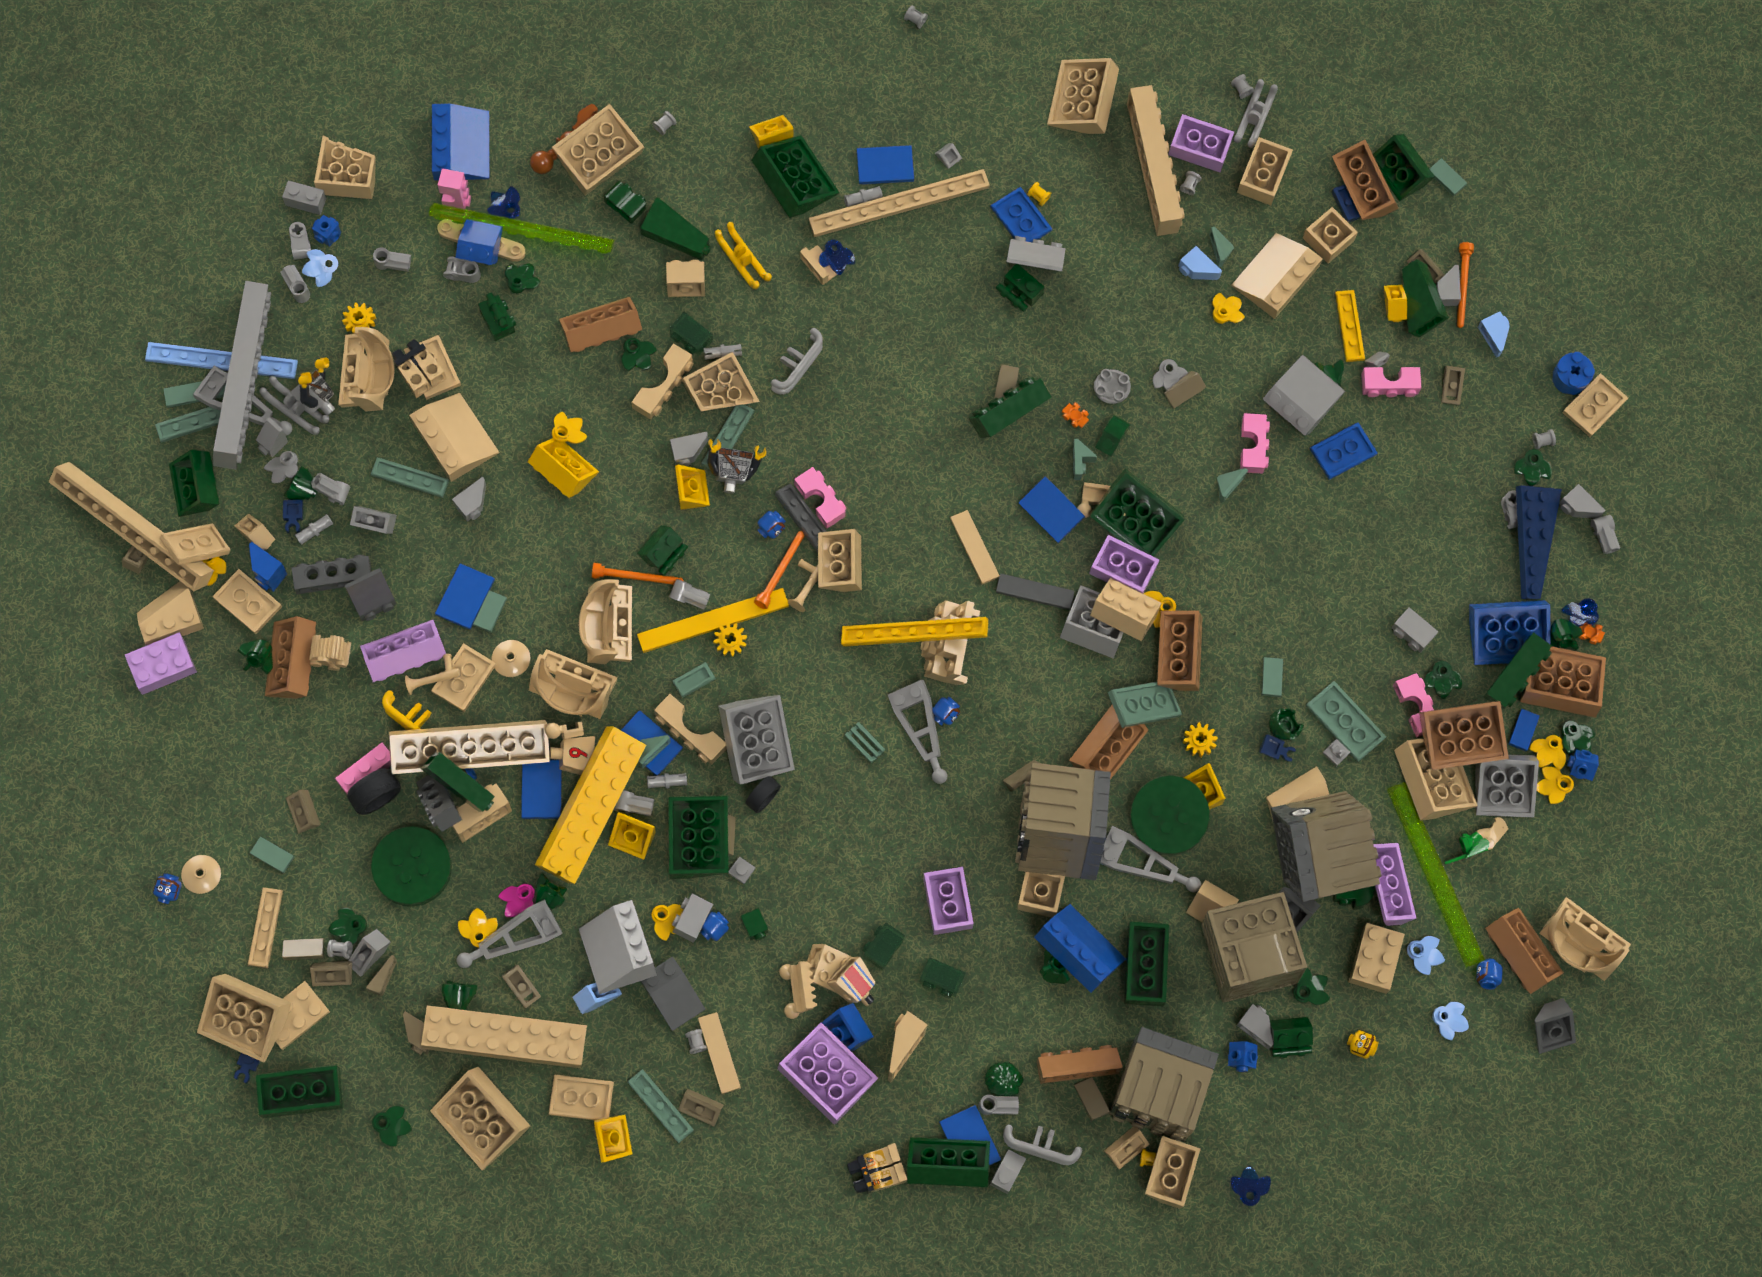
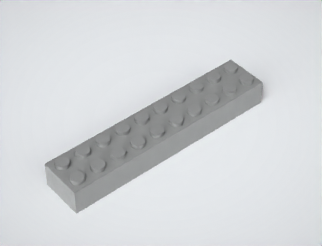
[213,281,271,470]

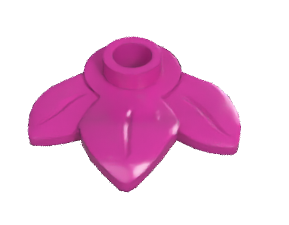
[498,884,535,917]

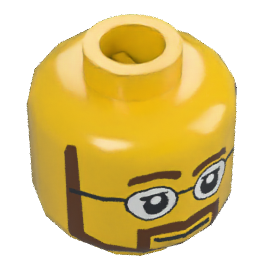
[1347,1030,1378,1059]

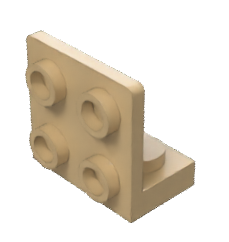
[807,944,851,994]

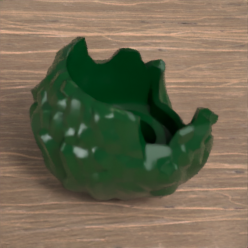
[1268,708,1304,741]
[985,1062,1024,1096]

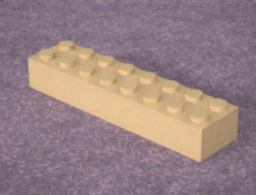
[1127,85,1184,236]
[388,720,550,774]
[421,1005,587,1068]

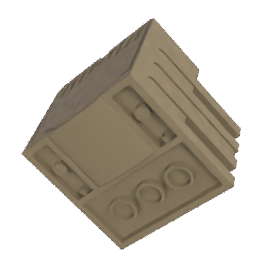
[1201,892,1307,1002]

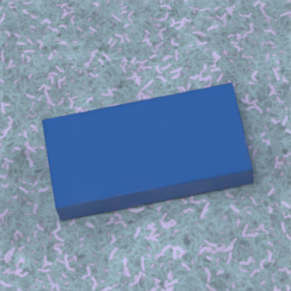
[1508,709,1539,751]

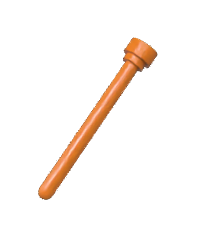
[1457,242,1474,328]
[754,531,805,609]
[592,563,684,585]

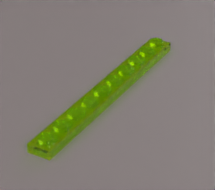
[429,203,615,253]
[1387,782,1485,968]

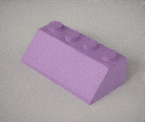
[360,620,446,682]
[1373,843,1416,926]

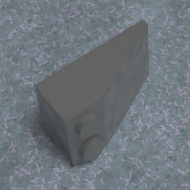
[345,568,396,621]
[640,957,706,1031]

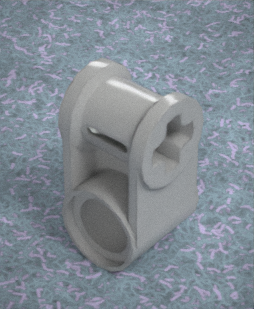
[289,222,311,260]
[443,257,481,283]
[1501,490,1518,529]

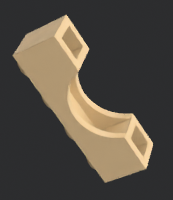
[632,343,694,420]
[654,694,727,765]

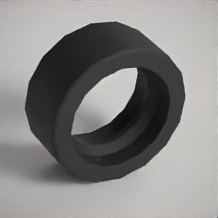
[746,776,781,813]

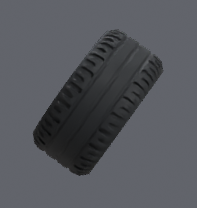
[347,768,401,815]

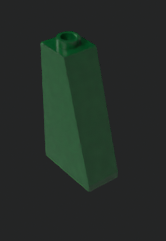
[641,197,711,261]
[1402,259,1449,337]
[421,752,495,812]

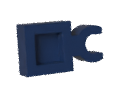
[283,500,303,533]
[1259,734,1296,762]
[234,1053,260,1084]

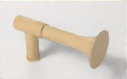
[788,559,818,612]
[405,654,461,695]

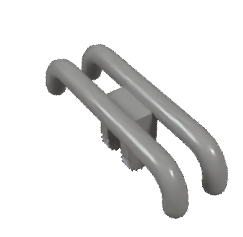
[1234,79,1278,148]
[771,328,823,395]
[259,376,329,435]
[1003,1124,1082,1165]

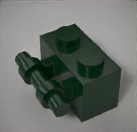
[996,264,1045,312]
[478,293,516,341]
[637,525,688,576]
[1270,1017,1313,1059]

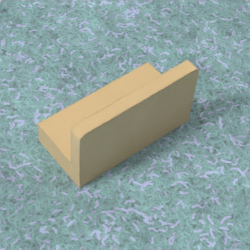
[800,245,839,285]

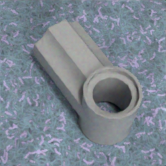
[373,248,411,272]
[280,265,310,303]
[311,473,350,505]
[1590,515,1620,554]
[669,579,710,609]
[613,790,654,816]
[978,1095,1019,1115]

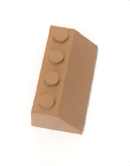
[1332,140,1399,220]
[559,297,642,352]
[1157,611,1203,691]
[265,616,316,699]
[1069,704,1148,780]
[1485,908,1564,994]
[1037,1045,1122,1084]

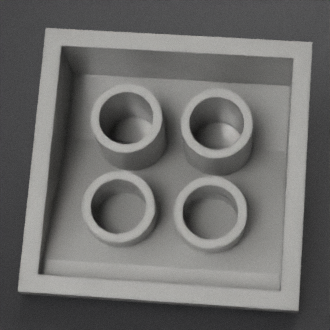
[1007,236,1066,271]
[1263,355,1345,435]
[1060,586,1124,659]
[1475,755,1539,817]

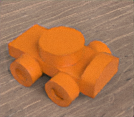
[1062,402,1089,429]
[1578,620,1605,645]

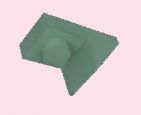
[1073,439,1097,480]

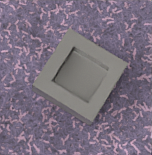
[729,857,755,884]

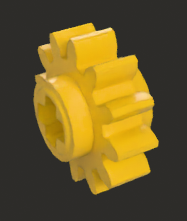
[342,303,376,334]
[713,622,747,657]
[1183,722,1218,758]

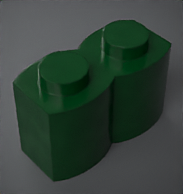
[604,181,646,224]

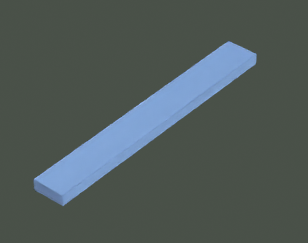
[145,342,298,379]

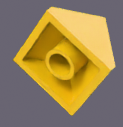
[749,115,793,149]
[675,465,710,510]
[1184,763,1226,810]
[608,812,656,860]
[594,1115,632,1163]

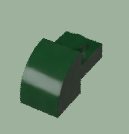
[1095,415,1131,457]
[1333,886,1375,910]

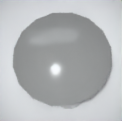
[1094,369,1131,404]

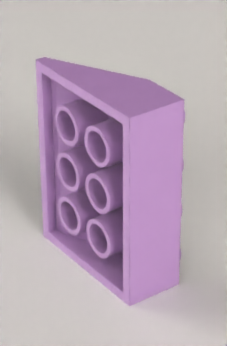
[778,1023,878,1125]

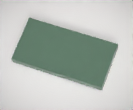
[1306,681,1386,762]
[1108,682,1182,728]

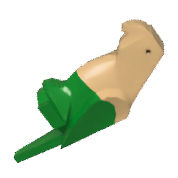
[1444,817,1508,864]

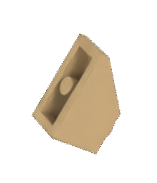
[234,514,275,550]

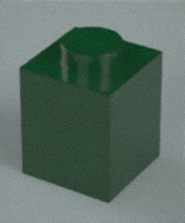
[741,908,768,941]

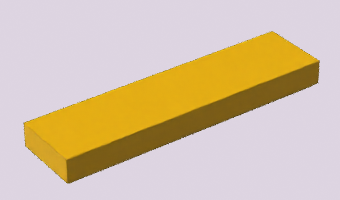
[1335,290,1365,362]

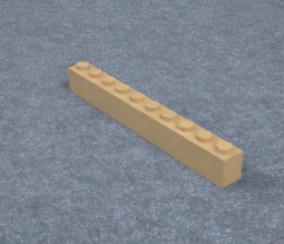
[49,462,214,591]

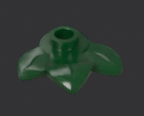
[505,263,541,294]
[622,338,657,371]
[1514,449,1552,486]
[1424,661,1462,699]
[1561,721,1595,754]
[329,908,367,945]
[1293,968,1330,1005]
[372,1106,412,1147]

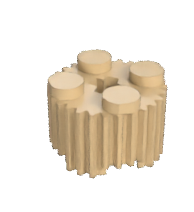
[309,635,351,671]

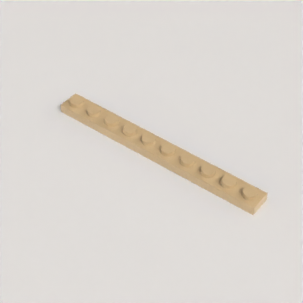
[809,169,990,237]

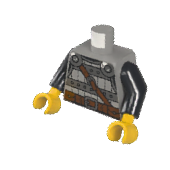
[290,358,335,415]
[707,439,766,493]

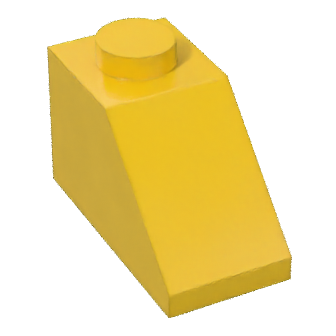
[1384,285,1407,322]

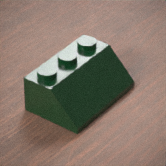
[1373,134,1435,201]
[169,450,219,517]

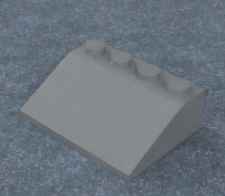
[718,695,795,784]
[579,900,657,994]

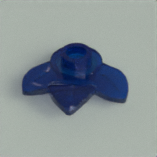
[487,186,520,219]
[819,240,855,275]
[1561,598,1599,627]
[1231,1166,1271,1206]

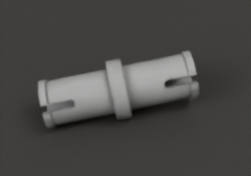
[844,186,882,207]
[703,344,742,360]
[295,514,333,545]
[647,773,687,789]

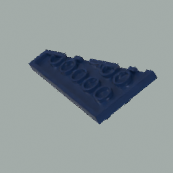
[1516,485,1562,600]

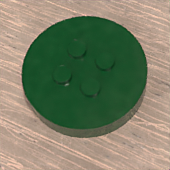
[1131,776,1210,855]
[371,827,452,907]

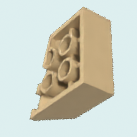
[314,136,376,199]
[682,352,760,411]
[137,581,204,645]
[1266,766,1329,821]

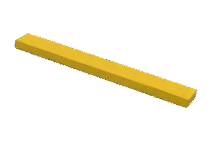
[637,588,789,653]
[841,617,988,646]

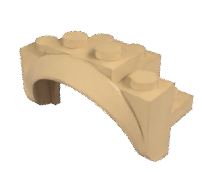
[338,327,395,411]
[579,580,632,664]
[921,601,980,685]
[529,649,617,719]
[1539,897,1631,981]

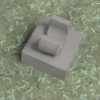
[1323,739,1350,767]

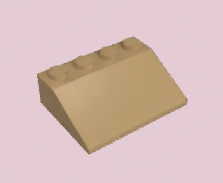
[1047,58,1119,134]
[552,104,644,196]
[1231,233,1323,319]
[409,393,499,482]
[1394,739,1478,821]
[197,974,291,1062]
[430,1067,530,1170]

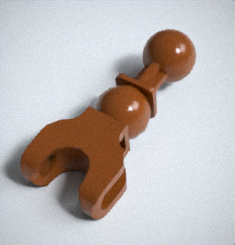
[530,104,598,174]

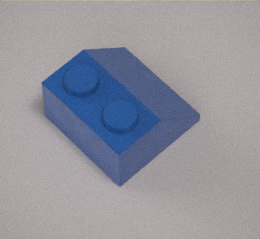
[455,219,503,265]
[249,542,287,592]
[815,1003,874,1052]

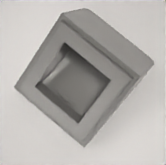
[935,143,962,169]
[1365,352,1390,367]

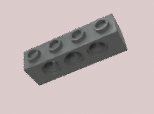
[292,555,372,595]
[416,775,462,832]

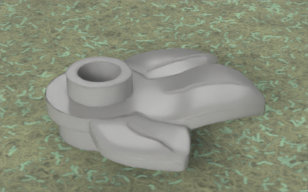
[1153,359,1188,391]
[264,451,298,483]

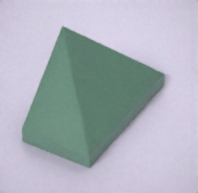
[1209,227,1234,267]
[1217,468,1248,503]
[639,735,671,769]

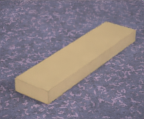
[950,510,999,585]
[248,888,283,968]
[698,1012,741,1094]

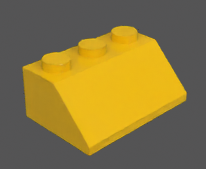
[528,438,599,498]

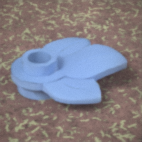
[302,249,338,287]
[1407,936,1445,975]
[1432,1002,1469,1040]

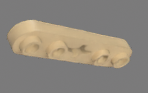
[437,219,526,262]

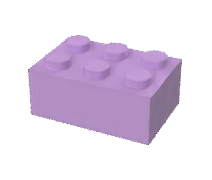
[1168,114,1234,172]
[1090,535,1159,594]
[125,632,197,695]
[923,867,973,935]

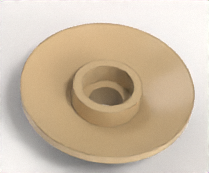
[492,640,530,677]
[181,855,221,894]

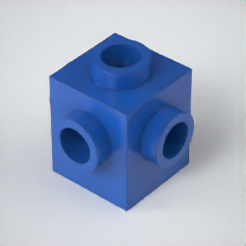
[312,215,341,247]
[1567,749,1599,781]
[1228,1041,1258,1072]

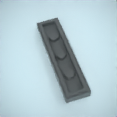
[775,484,827,553]
[996,573,1074,610]

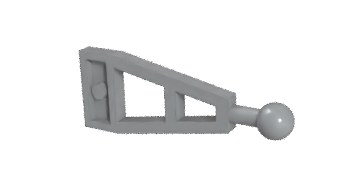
[193,366,292,436]
[888,680,947,784]
[1100,826,1201,892]
[457,900,563,968]

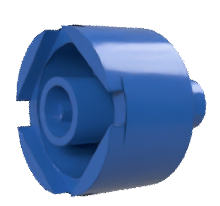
[1552,352,1595,395]

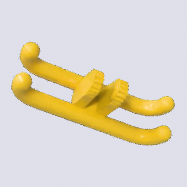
[715,222,772,289]
[382,690,431,730]

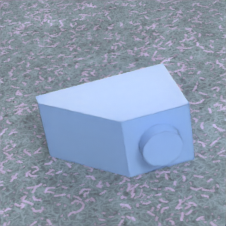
[1178,246,1222,280]
[1478,312,1510,358]
[573,983,622,1014]

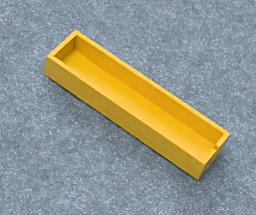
[535,726,646,884]

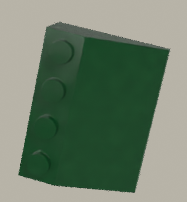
[751,135,840,218]
[1090,468,1185,557]
[669,796,729,879]

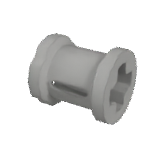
[904,5,928,29]
[1231,74,1254,99]
[652,111,677,135]
[1180,171,1202,195]
[1532,429,1556,450]
[327,939,353,959]
[685,1029,707,1054]

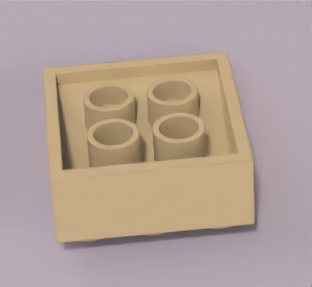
[888,1011,927,1083]

